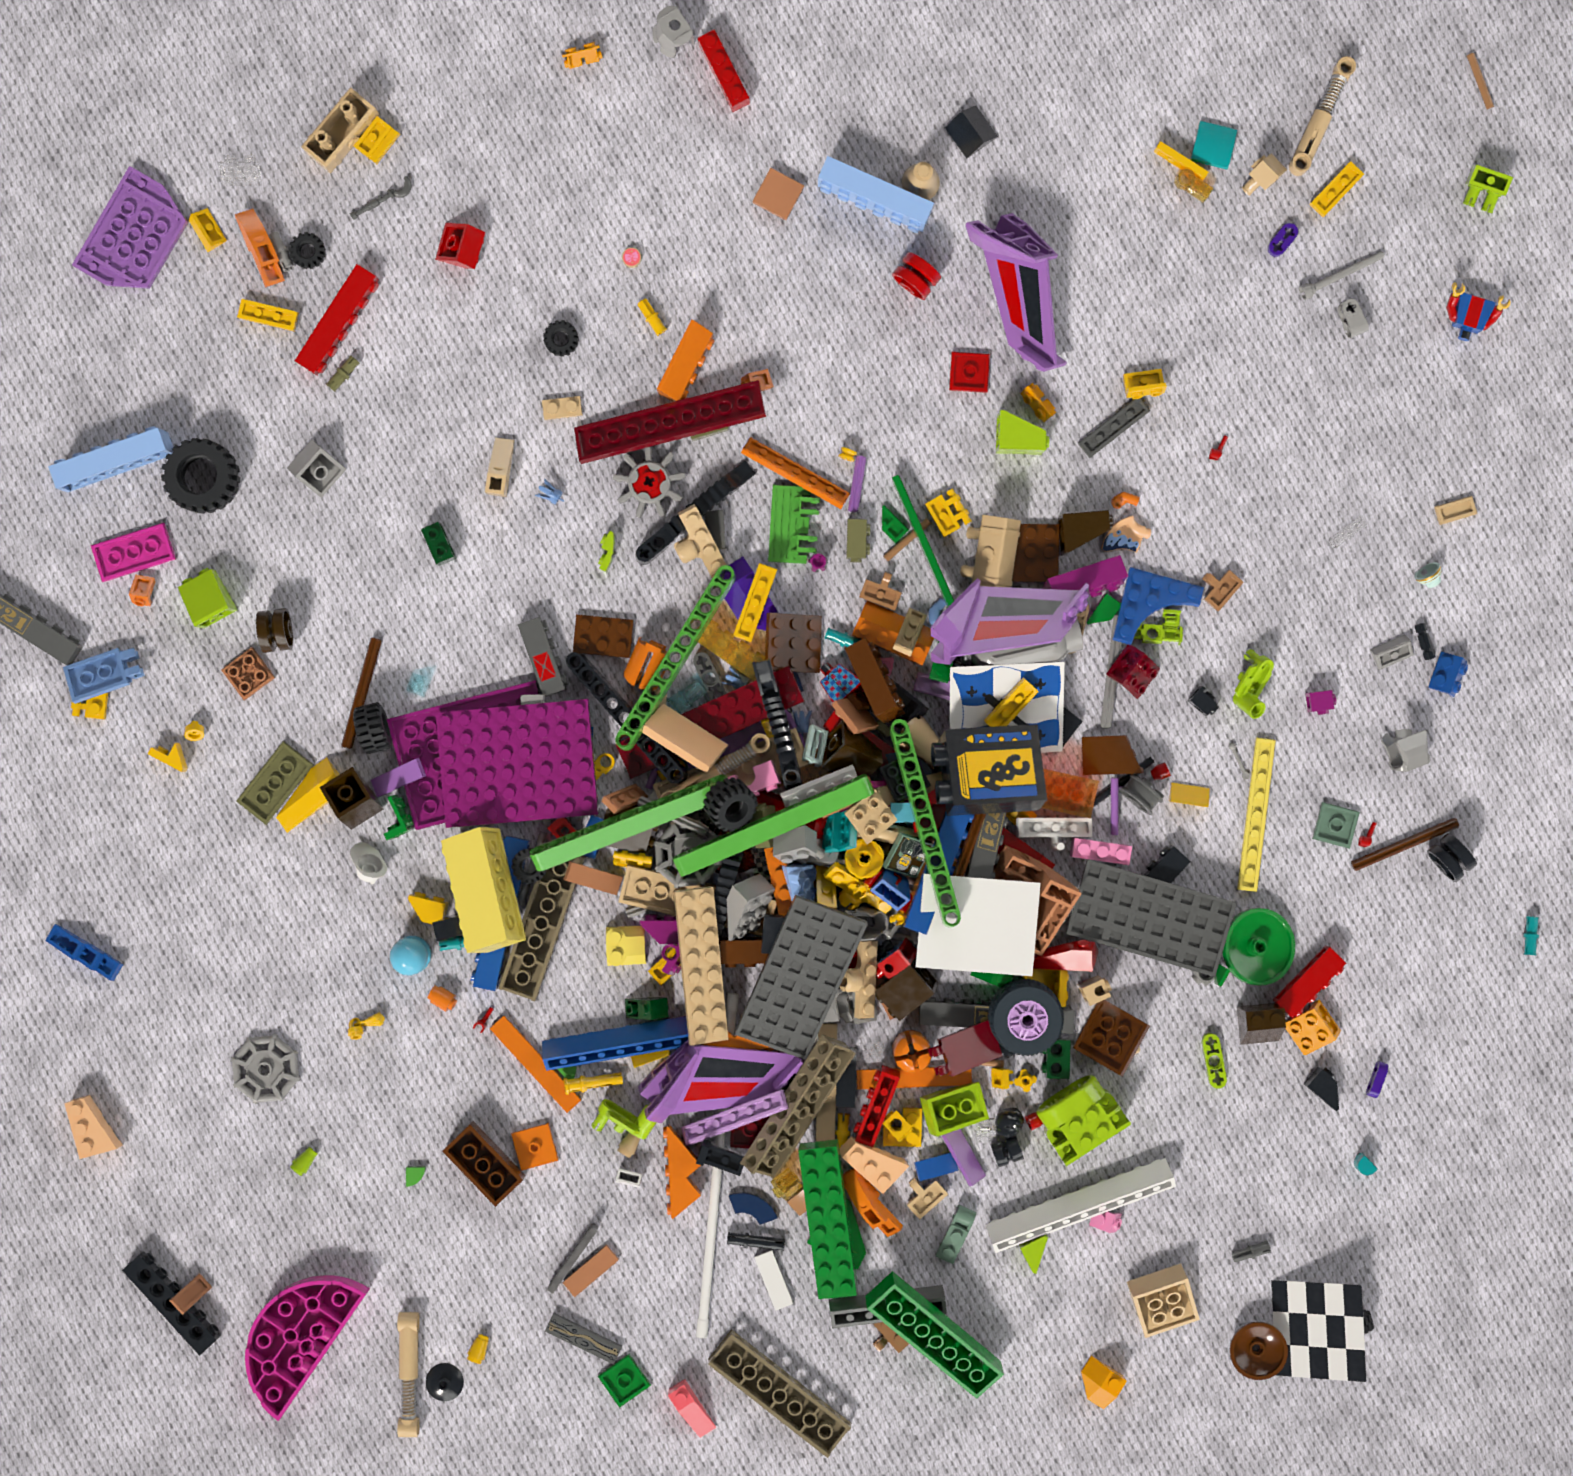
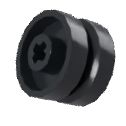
[1427,833,1477,883]

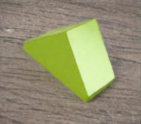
[1019,1234,1048,1274]

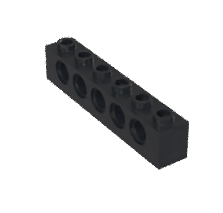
[122,1251,221,1356]

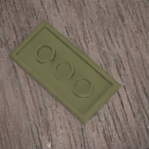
[236,741,314,825]

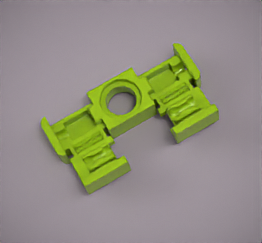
[1134,609,1183,645]

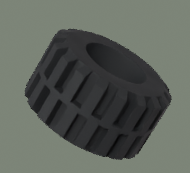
[353,702,392,754]
[703,777,758,832]

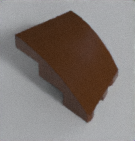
[1082,735,1144,775]

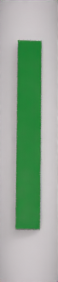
[892,475,954,608]

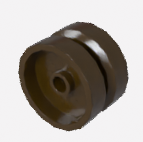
[256,608,294,653]

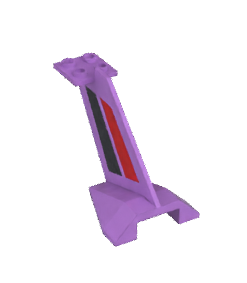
[965,213,1067,372]
[931,578,1090,665]
[638,1039,803,1123]

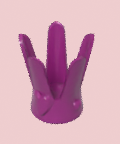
[808,553,828,572]

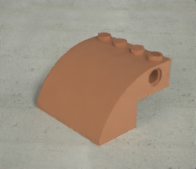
[993,845,1082,956]

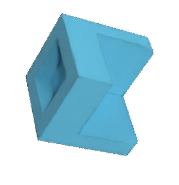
[890,803,914,825]

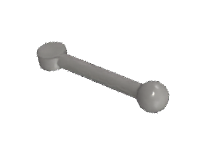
[1228,742,1250,780]

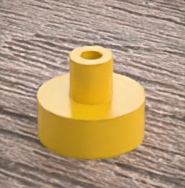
[184,721,204,741]

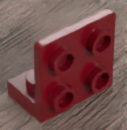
[1106,644,1160,699]

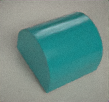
[1354,1153,1378,1176]

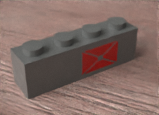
[517,617,568,697]

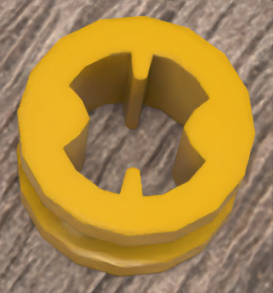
[838,447,857,462]

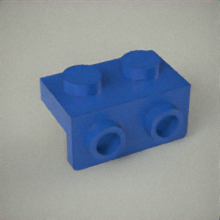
[1428,651,1468,697]

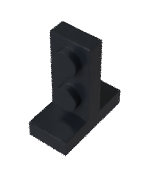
[696,1140,744,1176]

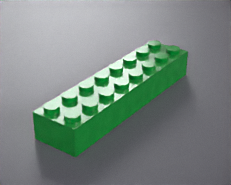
[798,1139,858,1299]
[865,1271,1004,1399]

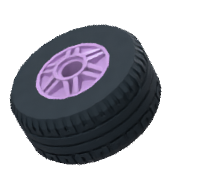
[988,979,1064,1056]

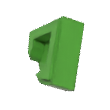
[557,1066,577,1079]
[406,1166,426,1187]

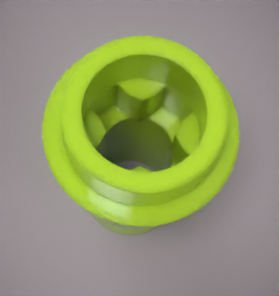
[290,1147,318,1176]

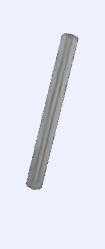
[1100,615,1121,728]

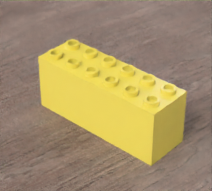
[441,827,526,953]

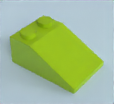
[919,1082,989,1137]

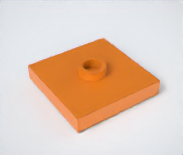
[511,1123,559,1171]

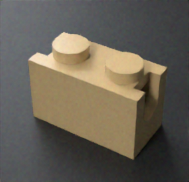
[1077,975,1112,1006]

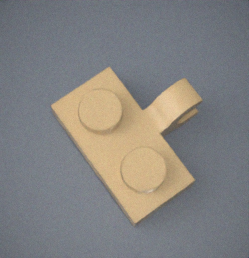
[907,1178,948,1220]

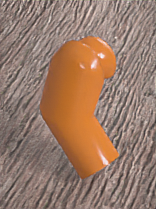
[1111,492,1140,509]

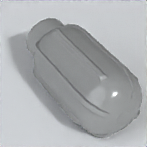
[970,619,1083,666]

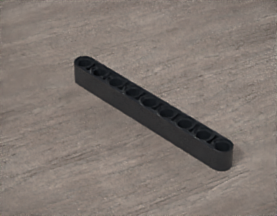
[566,652,688,784]

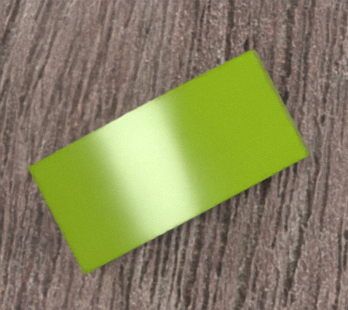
[598,531,615,573]

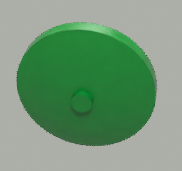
[1222,908,1295,986]

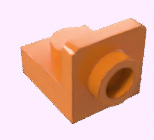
[741,369,774,391]
[129,574,156,607]

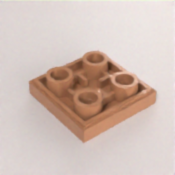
[752,168,804,221]
[221,647,275,701]
[832,698,879,734]

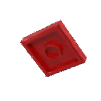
[949,352,990,393]

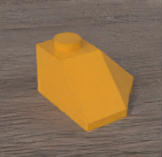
[1081,1355,1127,1409]

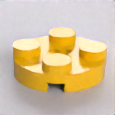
[845,839,884,879]

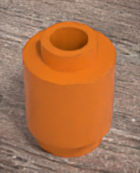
[427,985,457,1012]

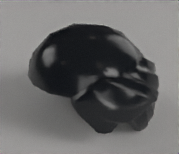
[995,1107,1024,1138]

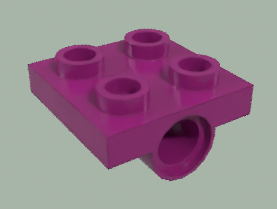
[662,943,681,976]

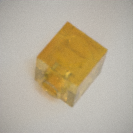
[770,1168,803,1201]

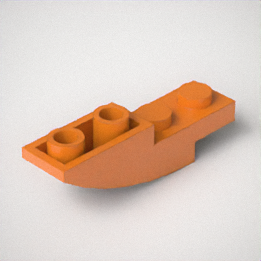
[235,209,285,288]
[843,1168,903,1237]

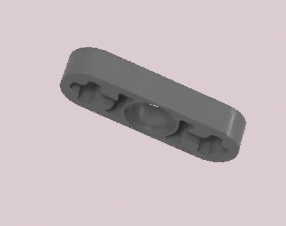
[693,652,727,700]

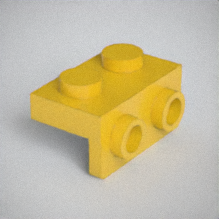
[1123,369,1167,399]

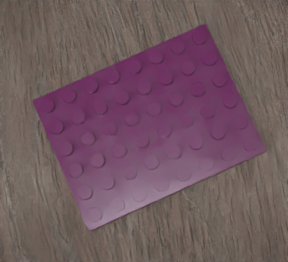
[387,680,540,830]
[435,699,599,828]

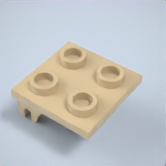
[844,789,898,844]

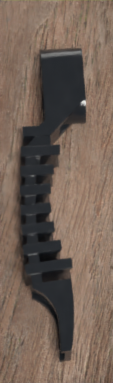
[635,461,756,565]
[752,658,804,791]
[714,820,750,945]

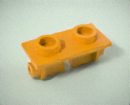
[562,42,602,69]
[1020,383,1057,423]

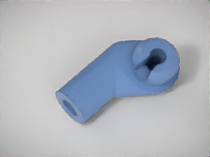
[928,598,946,625]

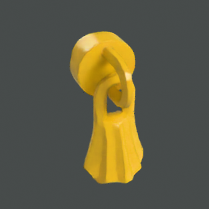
[348,1012,385,1040]

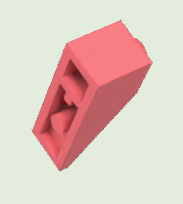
[668,1379,716,1438]

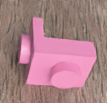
[1089,1211,1122,1233]

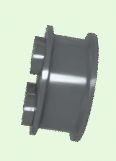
[1118,774,1164,815]

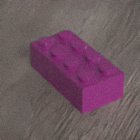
[1042,555,1128,598]

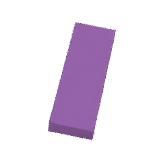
[370,758,426,798]
[942,1129,986,1186]

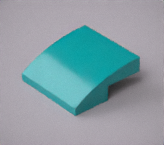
[1190,121,1237,170]
[822,810,857,853]

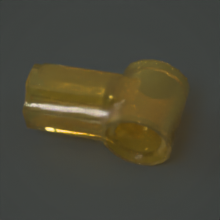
[1174,169,1213,203]

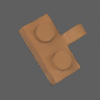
[1202,570,1244,612]
[859,572,902,611]
[873,1322,909,1353]

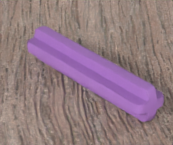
[848,456,866,513]

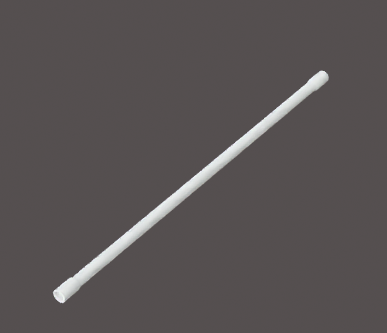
[696,993,739,1338]

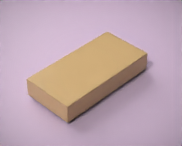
[1434,496,1477,525]

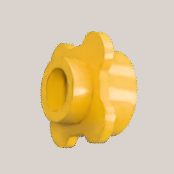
[1014,1069,1037,1092]

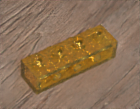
[697,619,765,681]

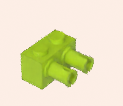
[1462,164,1513,214]

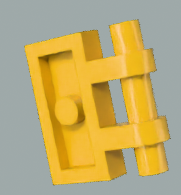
[925,488,972,538]
[71,692,108,720]
[613,850,653,870]

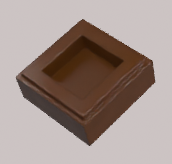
[847,691,871,711]

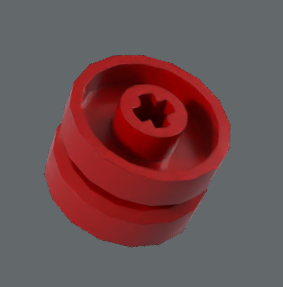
[892,252,941,300]

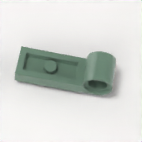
[936,1204,977,1264]

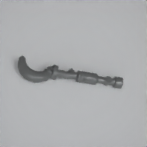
[350,176,412,220]

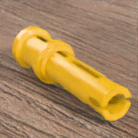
[564,1072,623,1095]

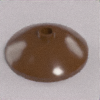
[1229,1322,1288,1380]

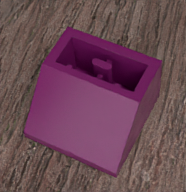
[640,914,679,944]

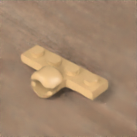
[674,504,726,578]
[840,940,878,1019]

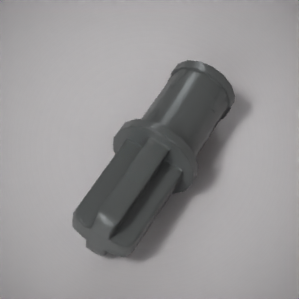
[1232,1240,1271,1262]

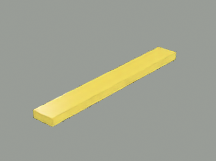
[1237,737,1276,892]

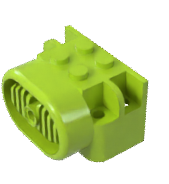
[1037,1075,1131,1167]

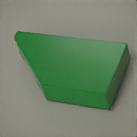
[1086,593,1120,625]

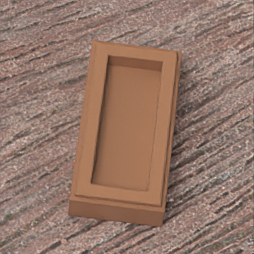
[170,1273,212,1315]

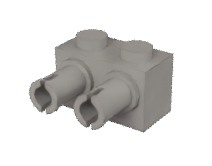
[773,825,825,864]

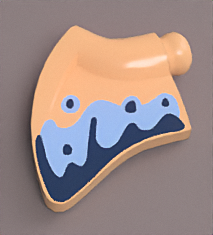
[1101,515,1151,553]

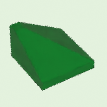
[1214,964,1230,987]

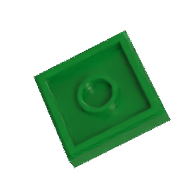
[598,1354,651,1408]

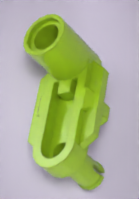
[1233,649,1274,719]
[591,1099,657,1139]

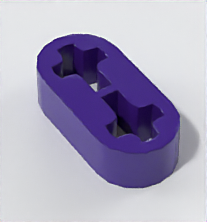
[1268,223,1298,257]
[1366,1061,1389,1098]

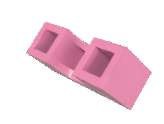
[727,760,781,797]
[1069,837,1132,865]

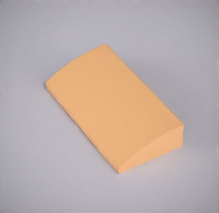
[642,704,728,774]

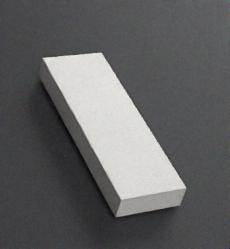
[754,1249,793,1311]

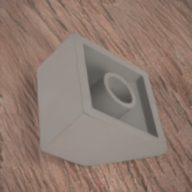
[287,440,346,498]

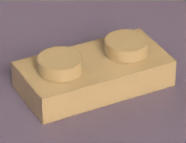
[542,396,583,420]

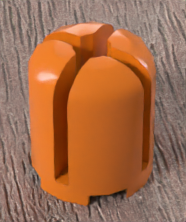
[624,637,672,691]
[892,1030,932,1073]

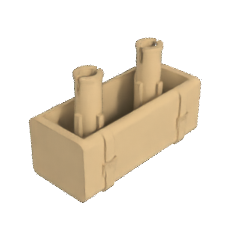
[301,87,380,174]
[960,515,1021,588]

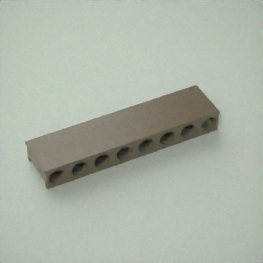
[498,855,586,1002]
[740,1034,856,1179]
[708,1329,852,1458]

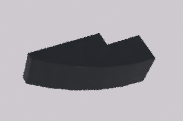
[835,1047,856,1108]

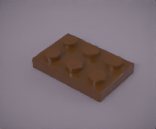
[573,614,634,658]

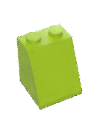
[996,410,1049,455]
[177,568,237,629]

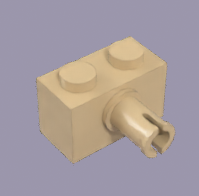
[1242,153,1287,196]

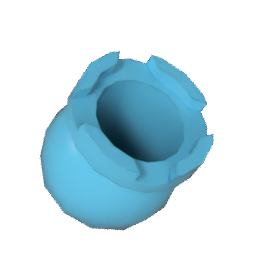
[390,935,432,976]

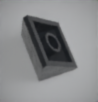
[945,106,998,159]

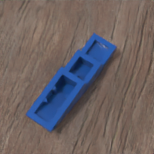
[45,924,123,981]

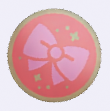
[622,247,642,268]

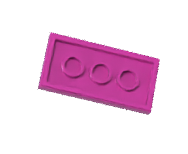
[91,522,176,582]

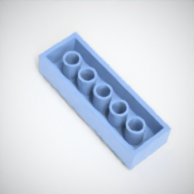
[818,156,934,233]
[48,426,174,492]

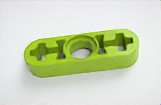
[1201,1033,1227,1089]

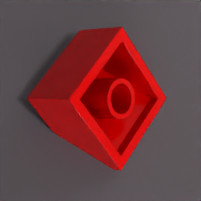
[435,223,486,269]

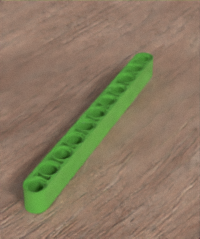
[615,565,736,751]
[890,719,961,928]
[529,774,727,871]
[672,774,874,877]

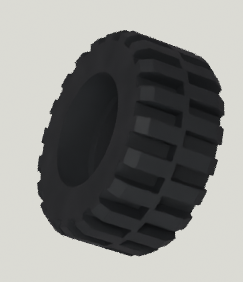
[161,438,241,514]

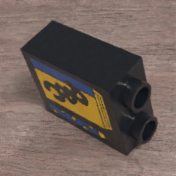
[931,724,1047,816]

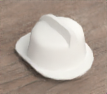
[350,842,388,885]

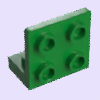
[384,795,414,840]

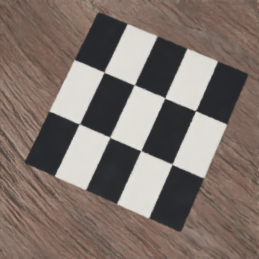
[1271,1280,1367,1382]

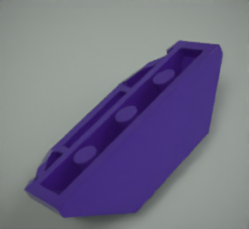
[724,556,778,631]

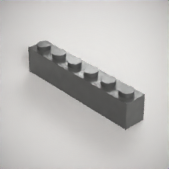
[829,1285,947,1329]

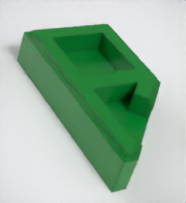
[882,505,909,544]

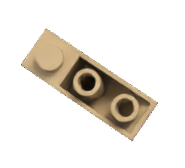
[485,437,515,497]

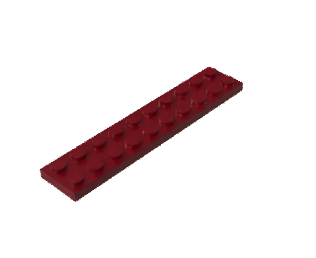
[574,380,766,464]
[616,666,805,779]

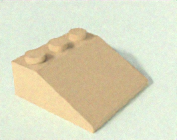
[1127,1263,1200,1338]

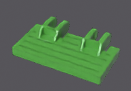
[768,485,820,564]

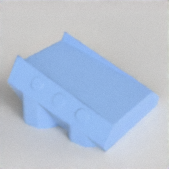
[782,862,817,901]

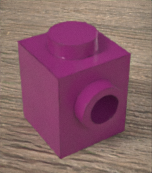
[1305,690,1337,715]

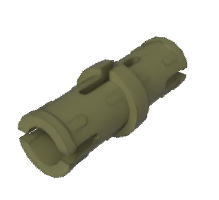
[326,355,360,392]

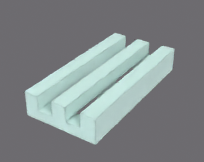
[802,724,829,767]

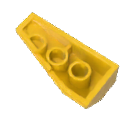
[276,757,340,833]

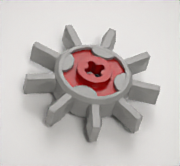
[613,447,686,518]

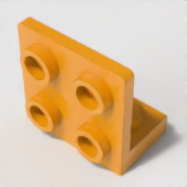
[1286,999,1341,1055]

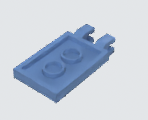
[63,648,145,704]

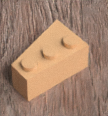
[64,1095,123,1159]
[839,1136,909,1194]

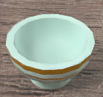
[1414,562,1442,588]

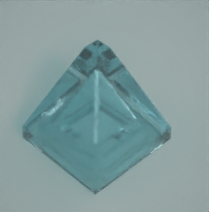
[406,673,431,697]

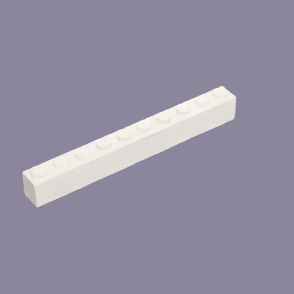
[985,1158,1176,1253]

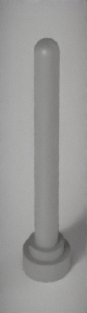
[1299,251,1385,300]

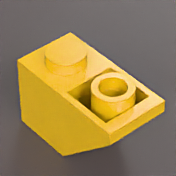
[408,892,449,924]

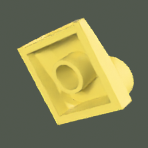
[606,926,646,966]

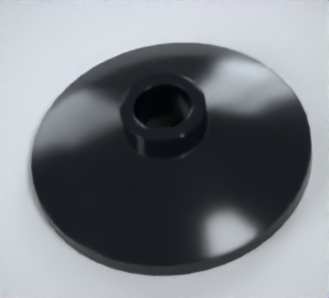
[426,1363,464,1401]

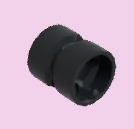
[990,1135,1024,1168]

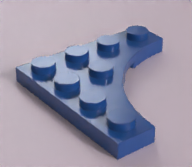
[1112,567,1204,645]

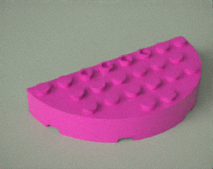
[245,1275,370,1421]

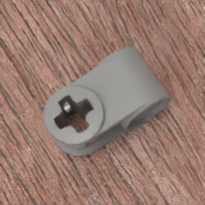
[1337,299,1369,339]

